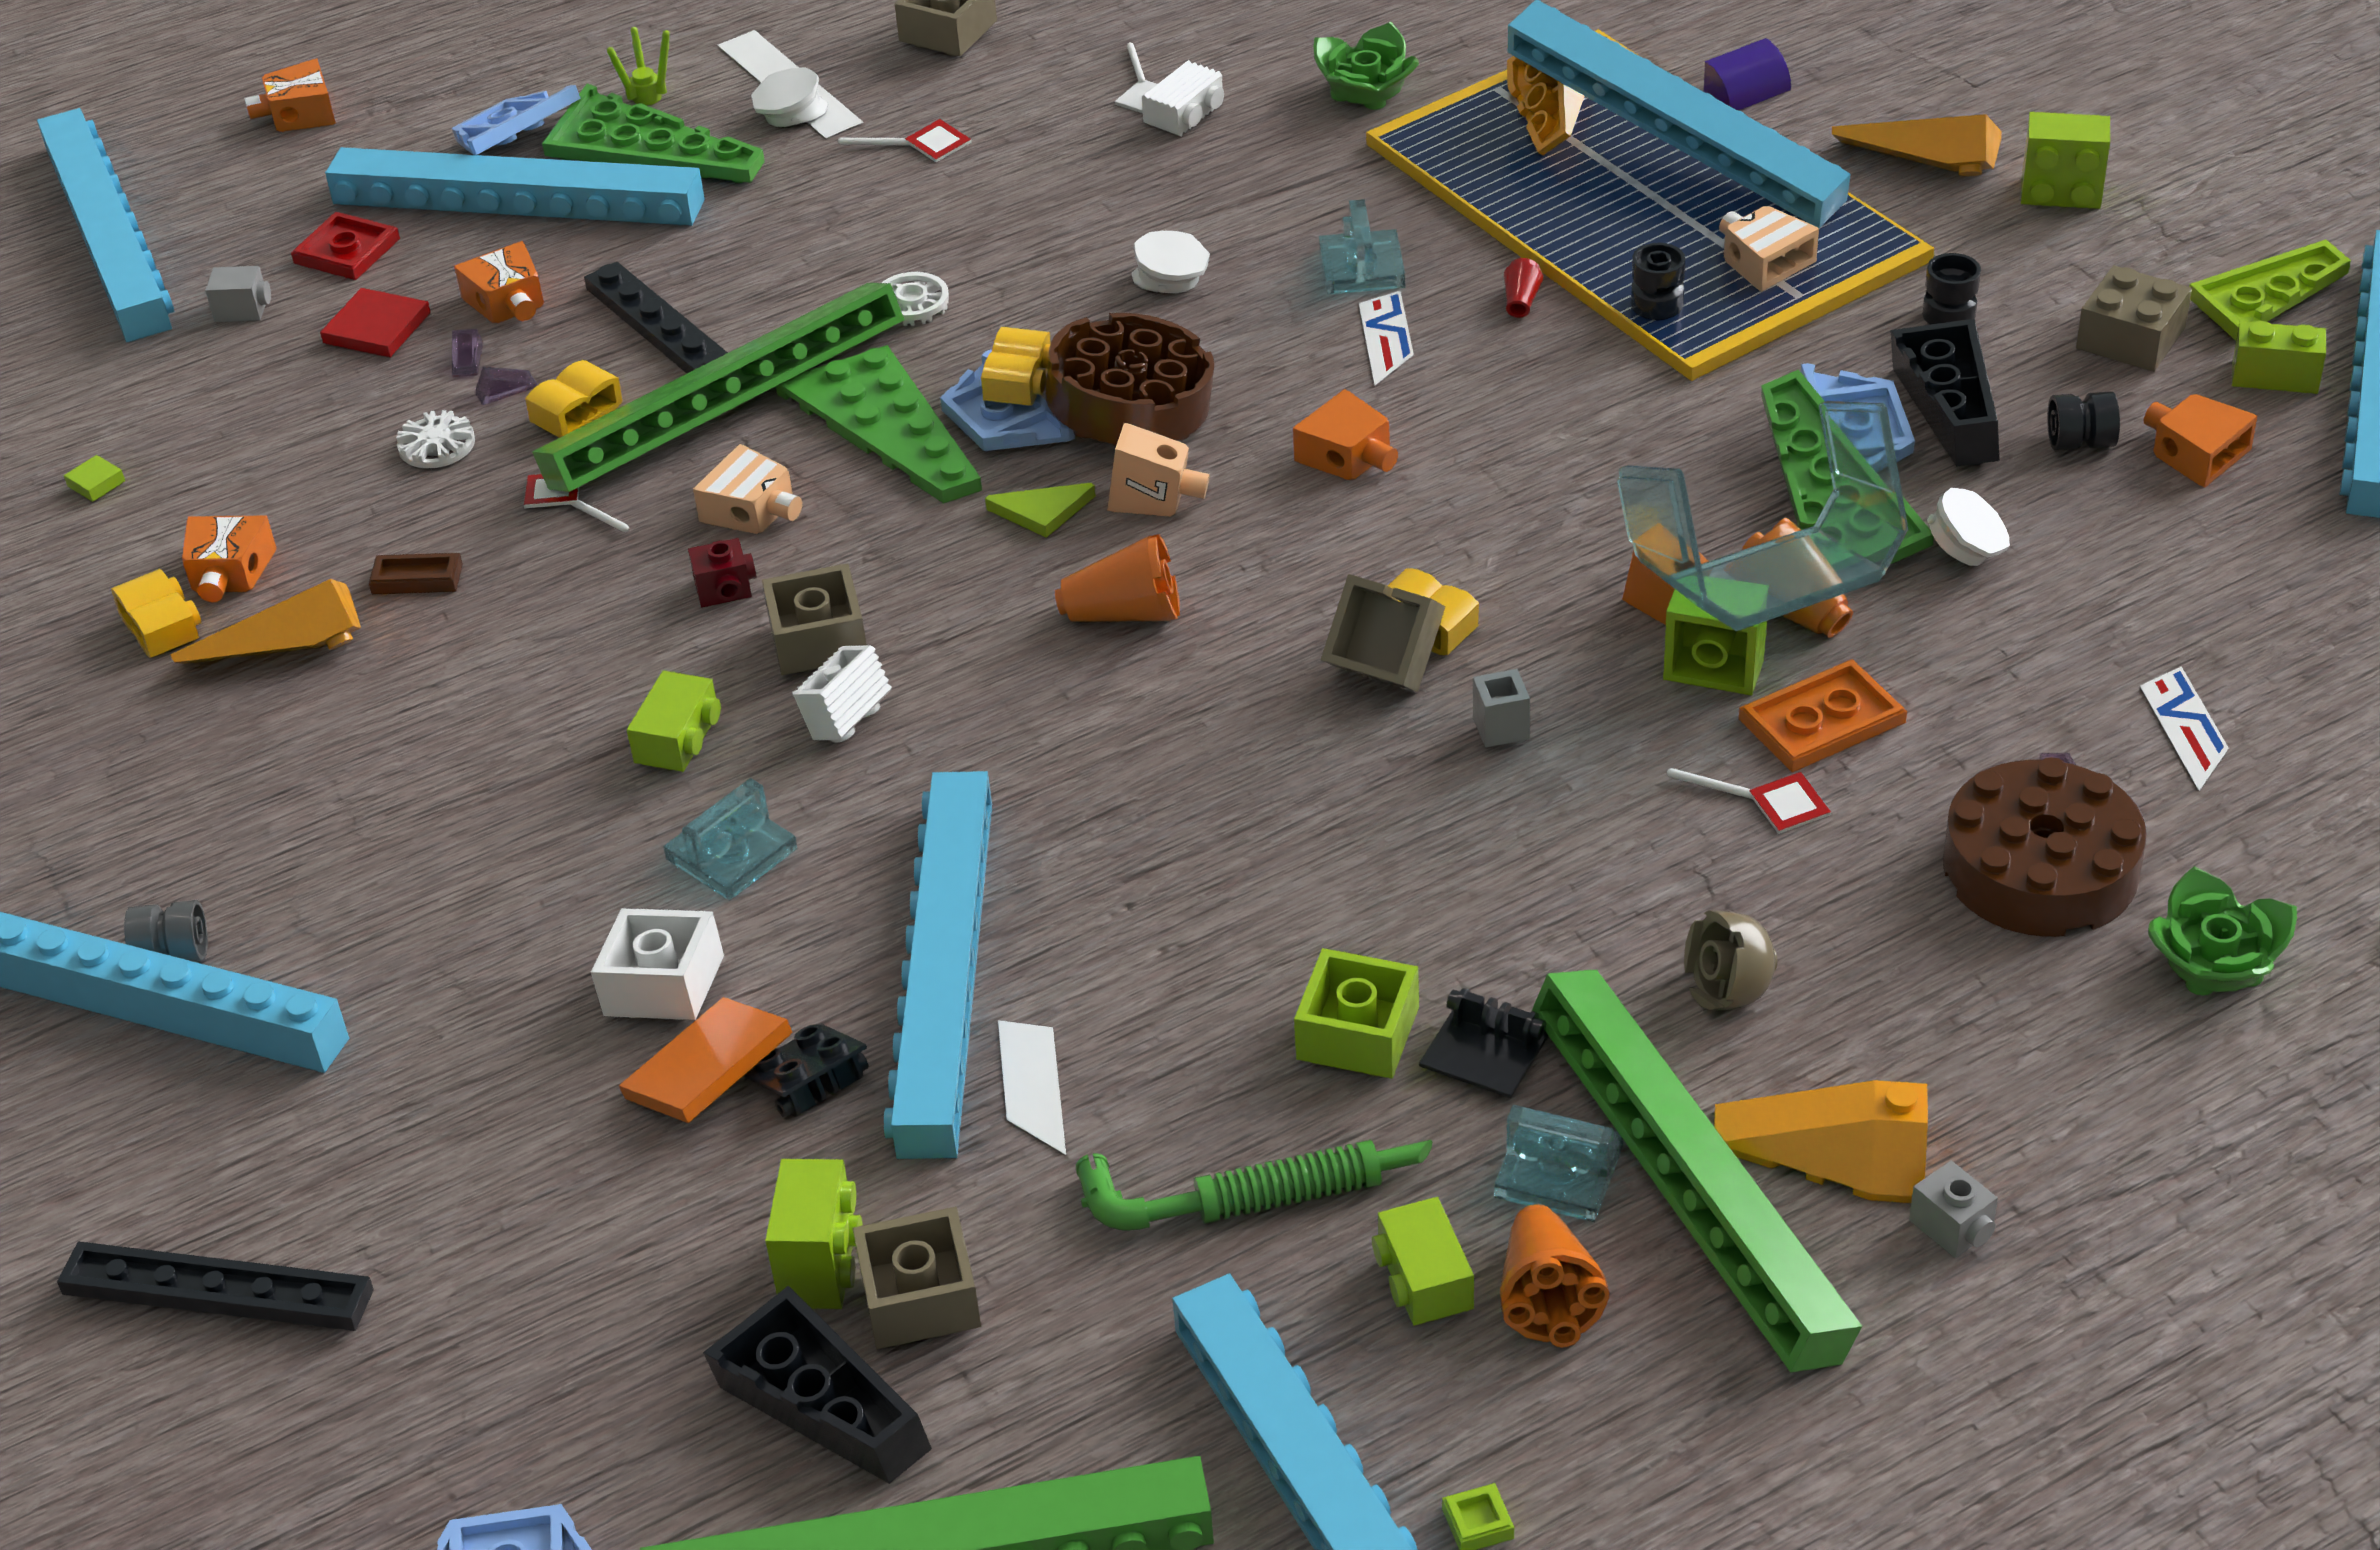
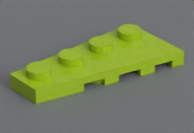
[2189,239,2351,340]

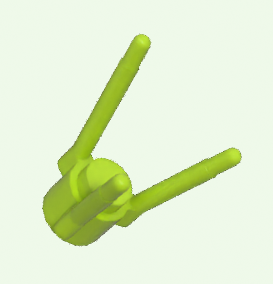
[607,27,670,106]

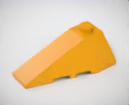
[1507,56,1584,155]
[1832,114,2002,176]
[170,579,361,664]
[1714,1080,1928,1203]

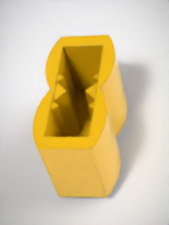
[981,327,1051,406]
[525,360,623,438]
[1388,568,1479,655]
[111,569,202,658]

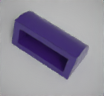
[1703,38,1791,110]

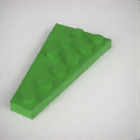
[542,83,765,183]
[776,345,982,504]
[1761,369,1934,587]

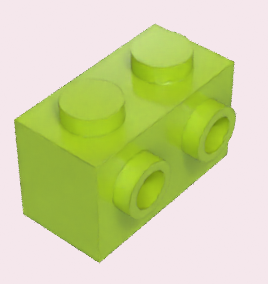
[2232,321,2326,394]
[627,670,721,772]
[1371,1196,1474,1326]

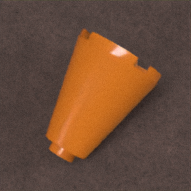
[1055,534,1180,622]

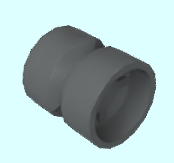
[124,900,208,961]

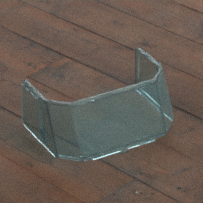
[1617,401,1908,631]

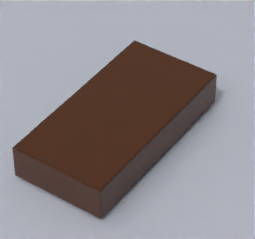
[369,553,463,595]

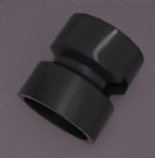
[1631,243,1686,320]
[1922,253,1981,325]
[2047,391,2120,450]

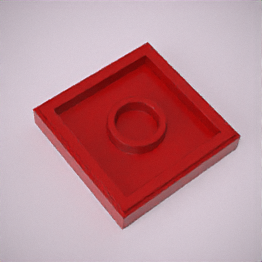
[291,212,400,280]
[320,288,431,358]

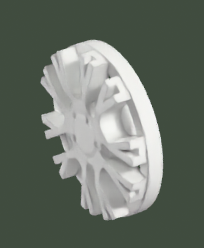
[882,272,949,326]
[396,410,475,468]

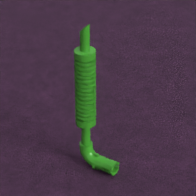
[1075,1139,1433,1231]

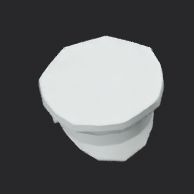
[751,67,828,127]
[1132,231,1210,294]
[1927,488,2010,566]

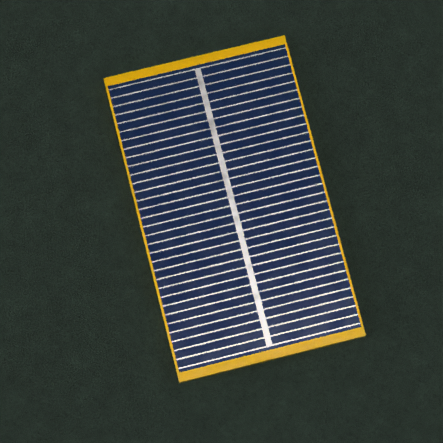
[1366,29,1934,381]

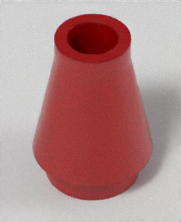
[1504,258,1543,318]

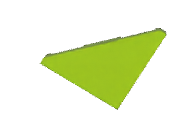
[985,483,1096,538]

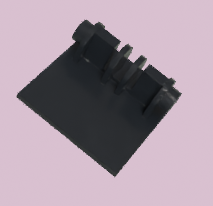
[1419,988,1549,1098]
[743,1023,869,1118]

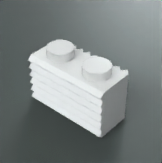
[1142,60,1224,137]
[792,645,892,743]

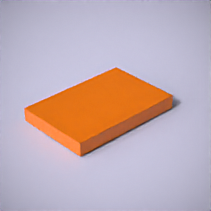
[1739,659,1907,773]
[619,997,793,1123]

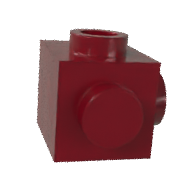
[688,538,757,608]

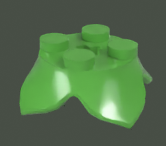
[1313,22,1419,110]
[2148,866,2297,995]

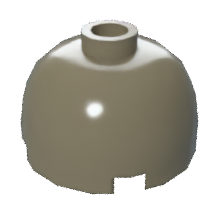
[1684,910,1778,1010]

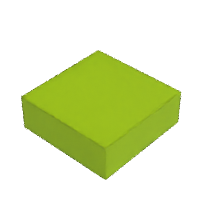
[64,455,125,502]
[1442,1483,1515,1550]

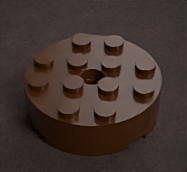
[1045,313,1214,447]
[1943,757,2147,937]

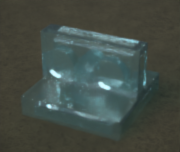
[1319,199,1406,294]
[663,778,798,901]
[1494,1105,1623,1222]

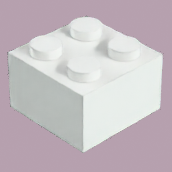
[591,908,724,1020]

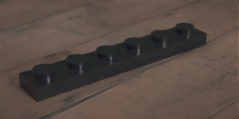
[584,261,728,373]
[57,1241,374,1331]

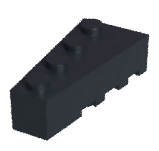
[1890,319,2000,467]
[703,1286,932,1484]

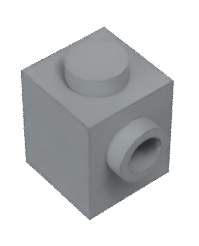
[205,266,271,322]
[1473,669,1530,748]
[1909,1160,1998,1258]

